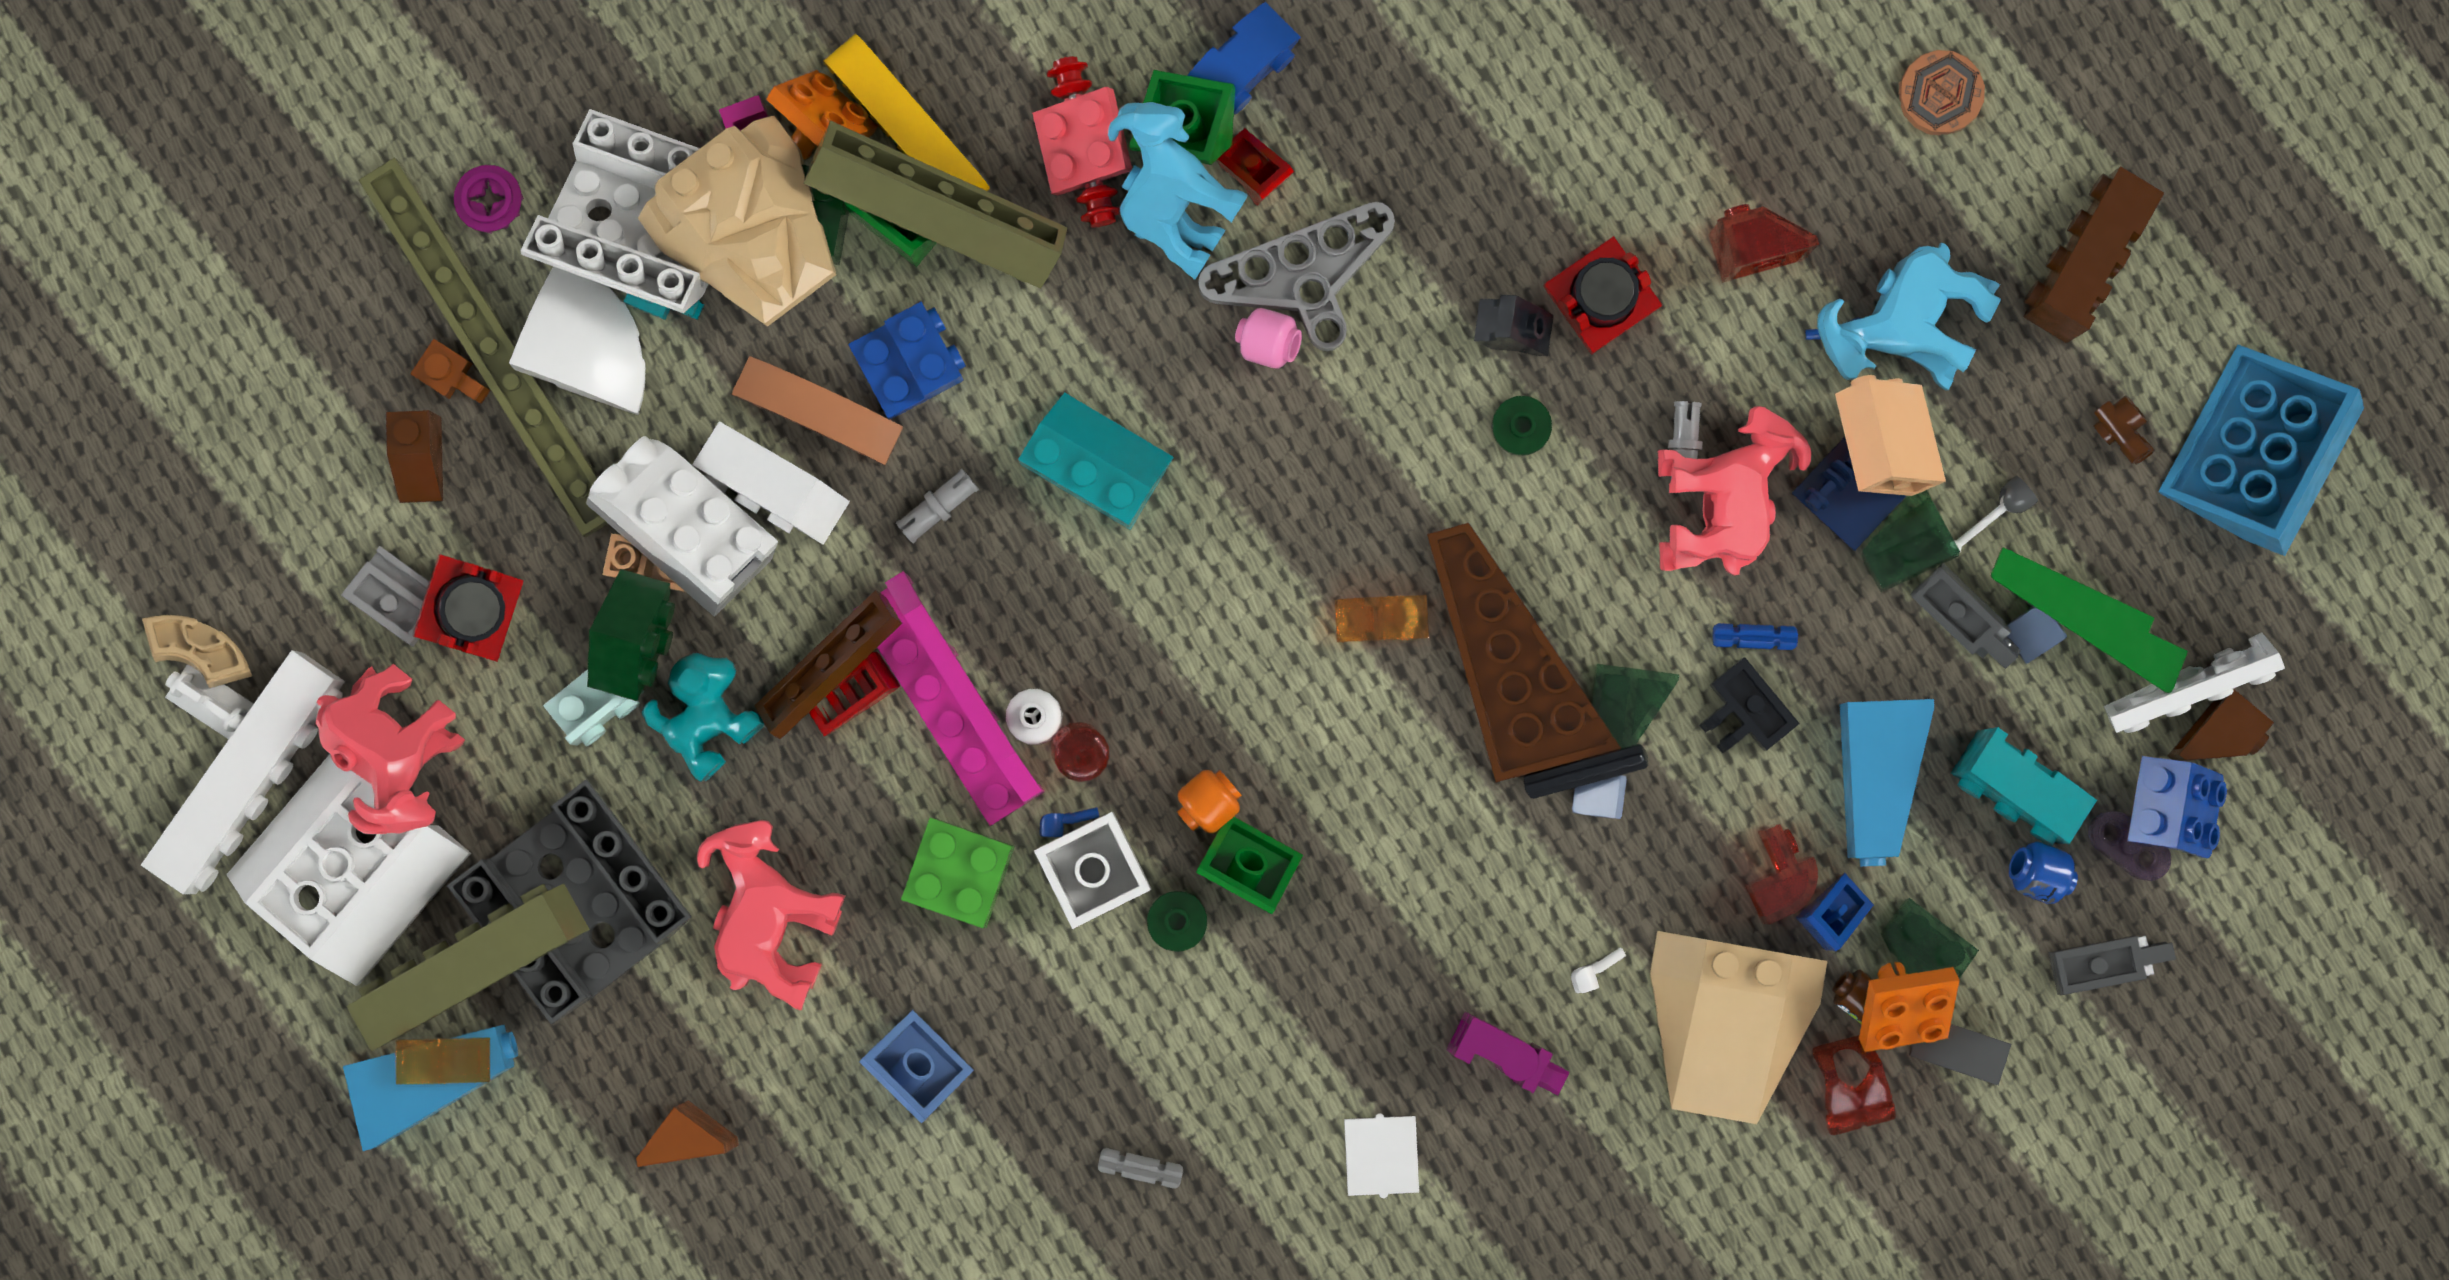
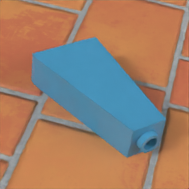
[1840,699,1934,867]
[343,1024,518,1151]

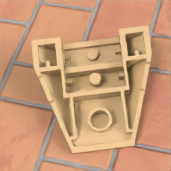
[1650,931,1827,1124]

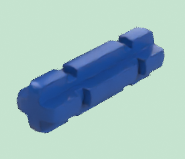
[1712,623,1798,650]

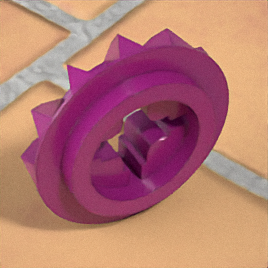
[454,165,524,234]

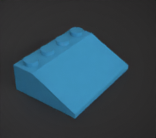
[2158,345,2364,556]

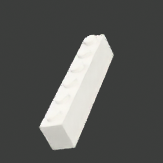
[141,650,345,894]

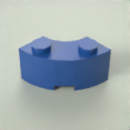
[1187,2,1301,115]

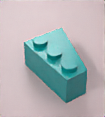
[1951,727,2097,846]

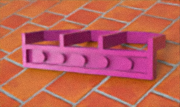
[853,571,1045,826]

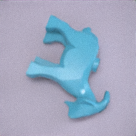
[1108,102,1248,279]
[1817,243,2001,390]

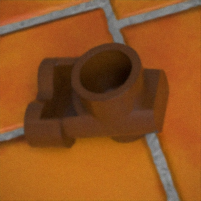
[2094,395,2155,465]

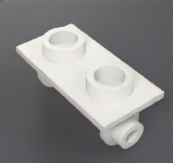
[165,664,254,739]

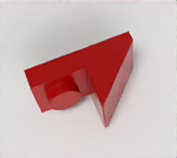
[1216,128,1294,206]

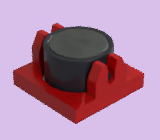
[1543,236,1663,355]
[412,554,524,662]

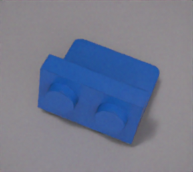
[2128,756,2227,858]

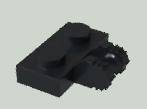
[1699,657,1800,754]

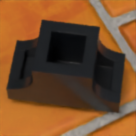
[1474,295,1554,356]

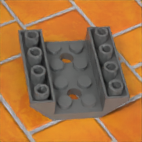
[447,779,692,1024]

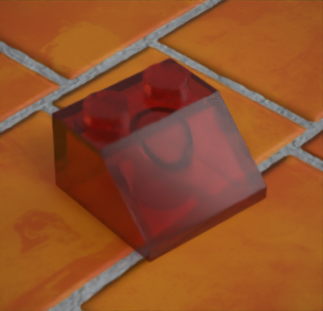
[1708,204,1819,283]

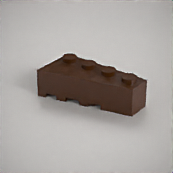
[2023,166,2164,343]

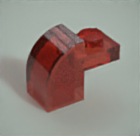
[1744,824,1818,925]

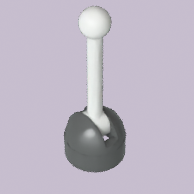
[1944,476,2038,557]

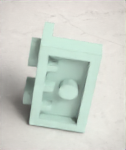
[543,669,644,746]

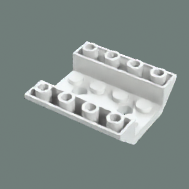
[521,109,708,313]
[226,754,471,986]

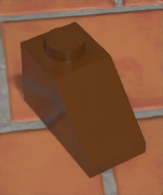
[386,410,443,503]
[2168,689,2274,761]

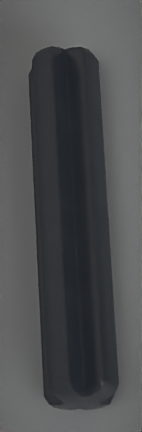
[1524,744,1648,799]

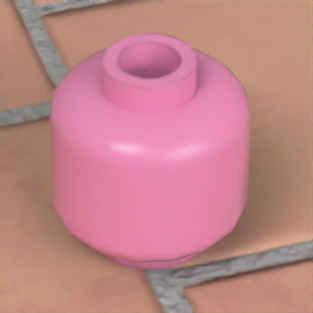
[1235,308,1302,369]

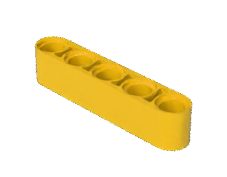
[823,33,990,191]

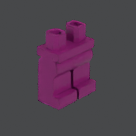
[1446,1011,1569,1096]

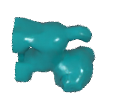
[642,653,765,782]

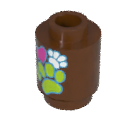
[1832,970,1873,1024]

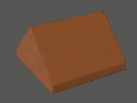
[636,1100,739,1167]

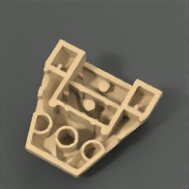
[638,115,837,327]

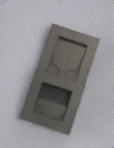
[1909,1024,2012,1086]

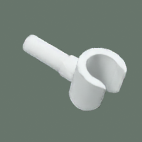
[1571,947,1626,993]

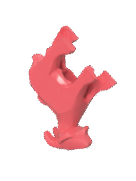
[1658,406,1812,576]
[316,664,465,834]
[697,820,846,1010]

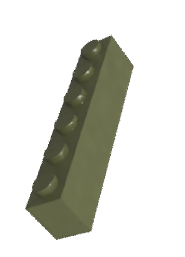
[804,121,1067,289]
[346,883,590,1052]

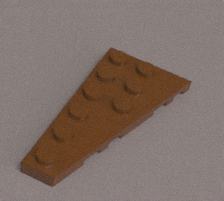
[1427,523,1621,782]

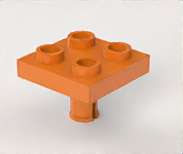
[766,70,878,160]
[1859,962,1960,1052]

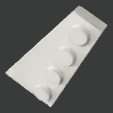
[2104,632,2285,733]

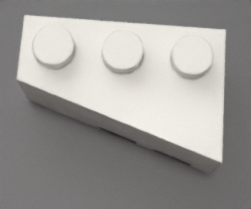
[692,421,850,545]

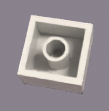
[1034,812,1152,929]

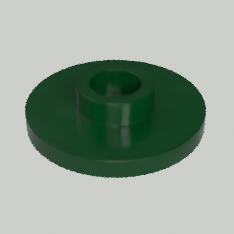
[1492,396,1552,456]
[1147,891,1207,952]

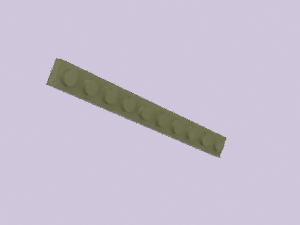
[359,157,608,537]

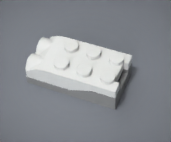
[586,436,778,617]

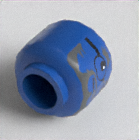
[2009,841,2078,904]

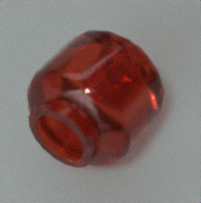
[1051,722,1110,782]

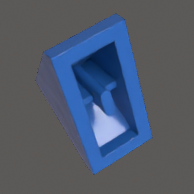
[1795,873,1874,951]

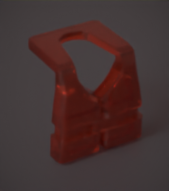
[1812,1035,1897,1136]

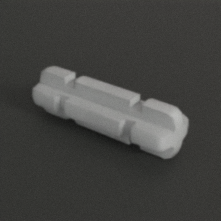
[1098,1148,1183,1189]

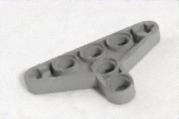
[1198,202,1395,351]

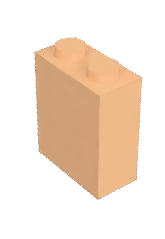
[1835,375,1946,496]

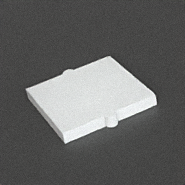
[1344,1113,1419,1198]

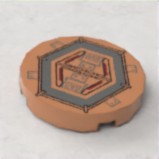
[1899,50,1985,135]

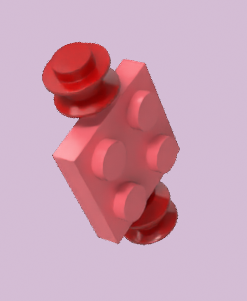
[1032,56,1132,227]

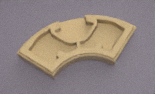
[142,615,252,688]

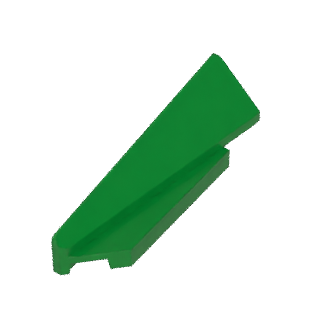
[1991,547,2188,693]

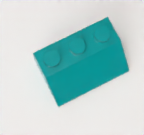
[1018,392,1174,530]

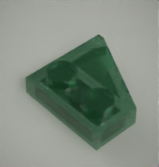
[1861,490,1960,592]
[1591,664,1679,752]
[1881,898,1979,979]

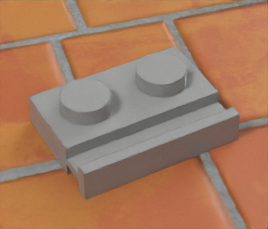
[341,546,441,647]

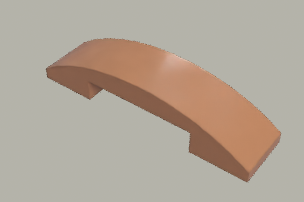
[732,356,903,465]

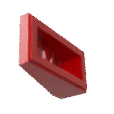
[809,652,900,737]

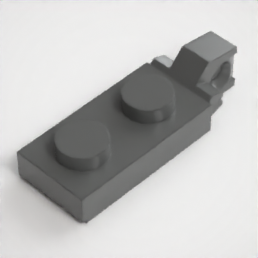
[1911,563,2021,669]
[2048,935,2176,995]

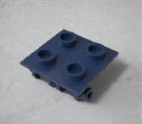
[1791,436,1906,551]

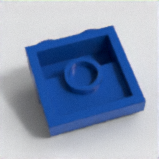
[848,301,966,420]

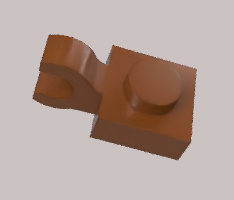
[410,339,491,404]

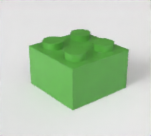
[901,818,1015,928]

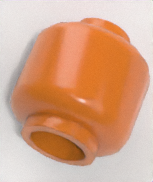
[1177,769,1242,833]

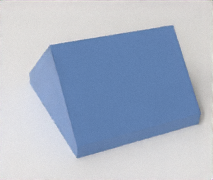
[859,1010,974,1123]

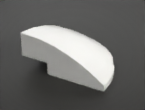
[509,266,646,415]

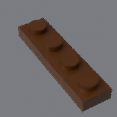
[754,590,902,739]

